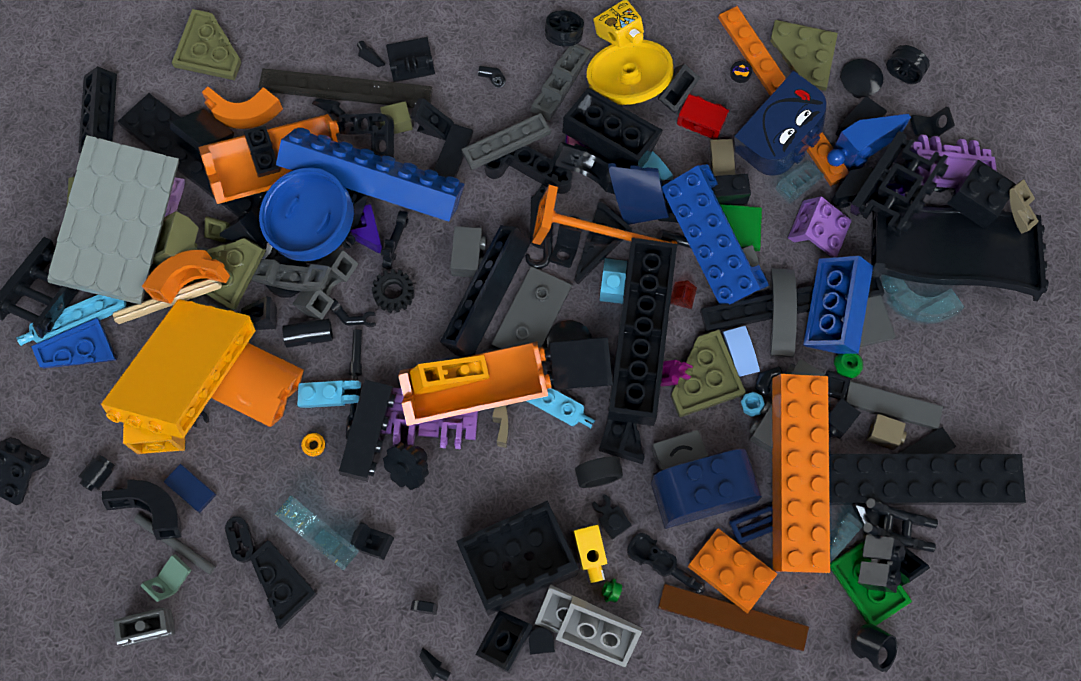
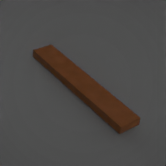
[658,584,809,652]

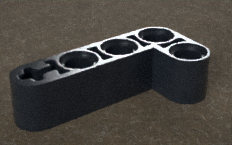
[484,145,572,194]

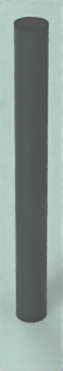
[134,513,216,575]

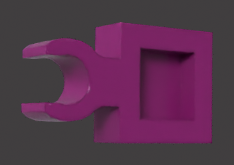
[661,359,693,386]

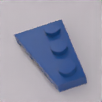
[31,318,117,369]

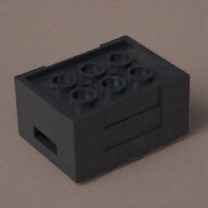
[456,500,579,616]

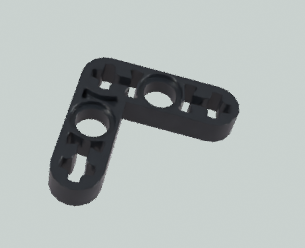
[336,113,394,158]

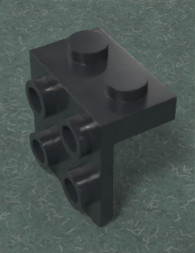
[0,437,50,505]

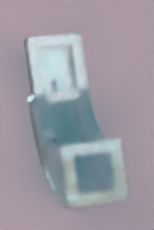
[882,275,965,324]
[275,495,359,571]

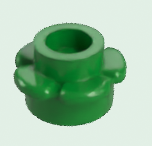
[602,579,622,603]

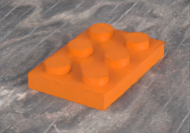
[688,528,777,614]

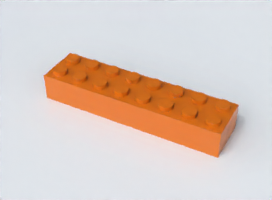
[772,374,830,573]

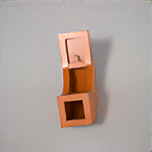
[202,87,283,129]
[142,250,230,304]

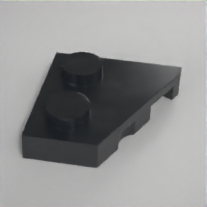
[599,419,645,465]

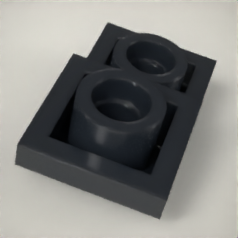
[244,126,280,178]

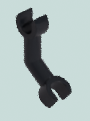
[330,298,376,328]

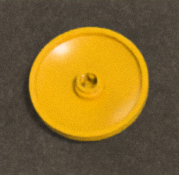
[587,40,674,105]

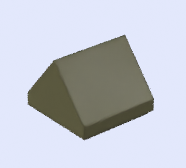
[204,216,229,243]

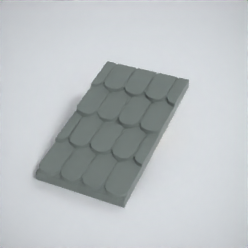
[47,135,179,305]

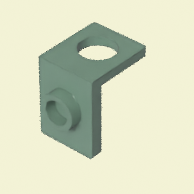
[141,554,191,602]

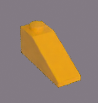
[410,355,489,395]

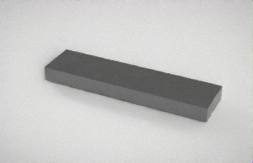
[461,113,551,170]
[845,382,943,430]

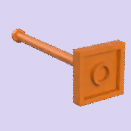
[532,185,677,245]

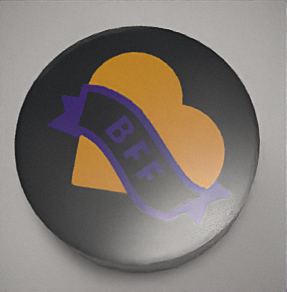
[730,61,752,83]

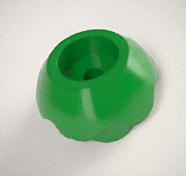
[834,354,863,378]

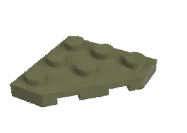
[172,9,241,80]
[770,20,838,91]
[188,238,266,310]
[671,330,746,418]

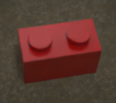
[677,94,729,140]

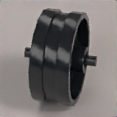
[545,10,584,47]
[886,45,930,84]

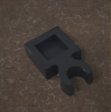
[592,494,632,540]

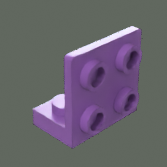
[788,196,851,258]

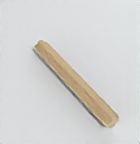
[113,279,222,324]

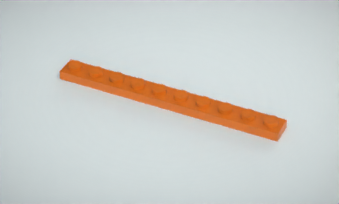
[718,6,849,186]

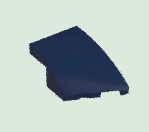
[608,163,669,225]

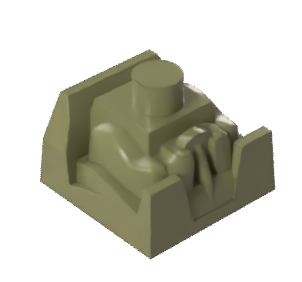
[152,211,199,265]

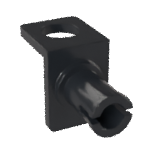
[550,216,581,268]

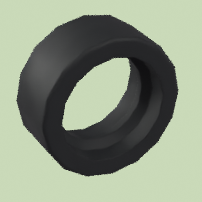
[575,456,623,488]

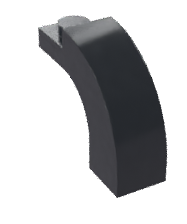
[551,142,622,194]
[102,479,181,540]

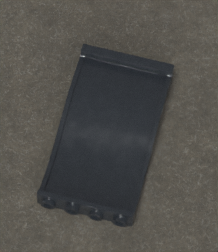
[871,192,1049,301]

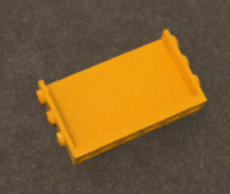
[101,299,256,439]

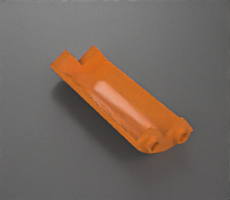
[198,114,339,204]
[398,342,552,426]
[211,343,304,427]

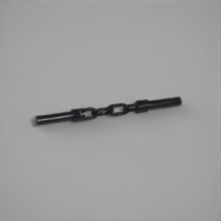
[346,329,362,440]

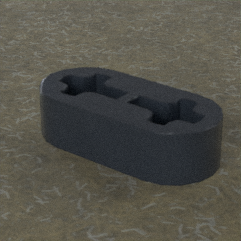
[225,516,255,563]

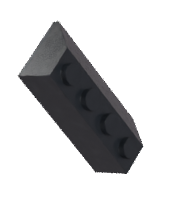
[562,88,663,169]

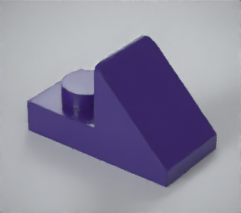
[350,204,382,253]

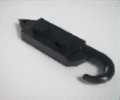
[525,185,553,269]

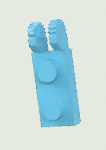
[297,380,361,408]

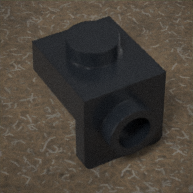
[350,522,394,560]

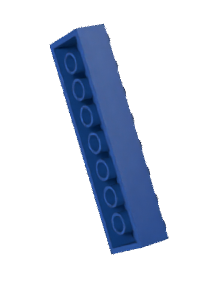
[276,128,465,222]

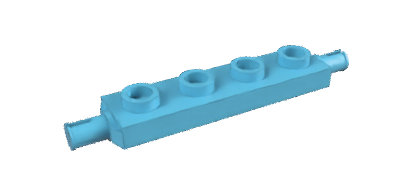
[16,295,127,346]
[527,388,595,429]

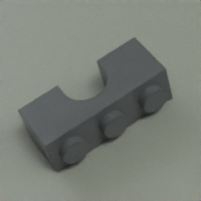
[293,249,359,320]

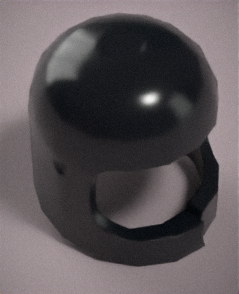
[851,624,898,672]

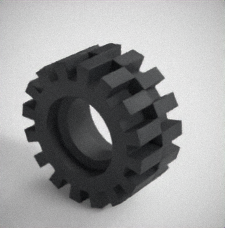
[372,269,414,313]

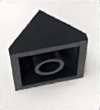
[475,611,533,673]

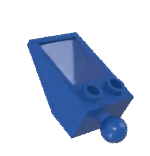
[827,114,911,171]

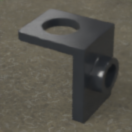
[910,106,955,138]

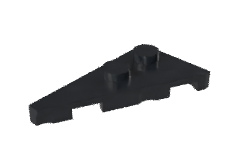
[574,201,632,284]

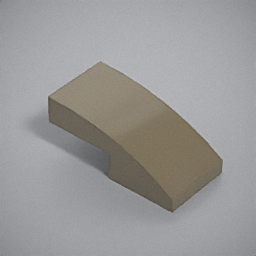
[710,139,735,176]
[1010,179,1039,234]
[492,405,508,448]

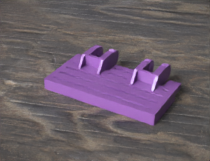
[912,135,997,188]
[382,388,478,449]

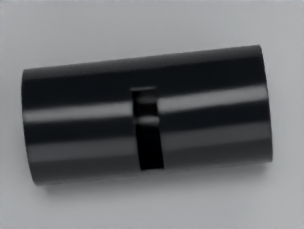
[282,318,333,348]

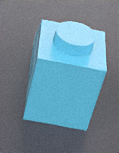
[600,258,627,304]

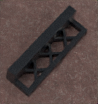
[78,66,117,153]

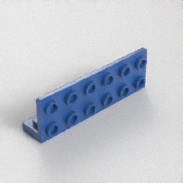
[662,164,769,305]

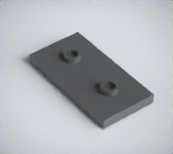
[492,266,572,349]

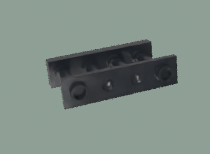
[0,237,80,339]

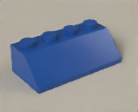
[803,256,873,354]

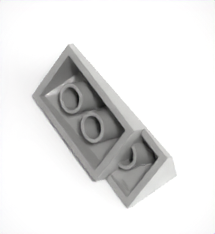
[535,585,643,667]

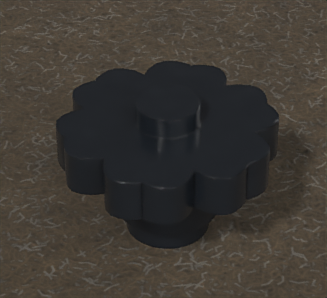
[383,442,429,490]

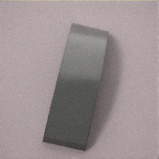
[251,259,331,292]
[770,268,797,357]

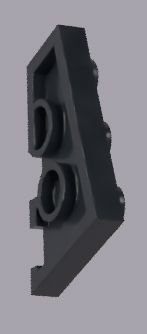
[250,540,318,629]

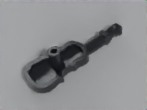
[627,533,705,594]

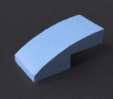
[722,326,760,377]

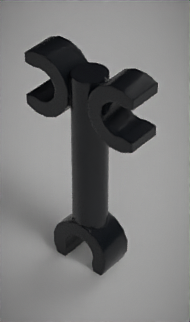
[381,210,409,270]

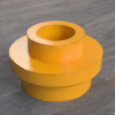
[301,433,326,457]

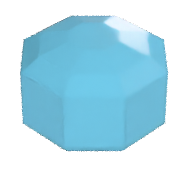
[741,392,765,417]

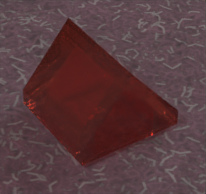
[670,280,697,309]

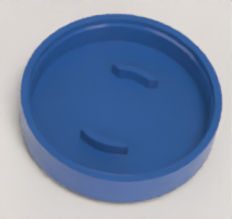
[259,168,354,261]

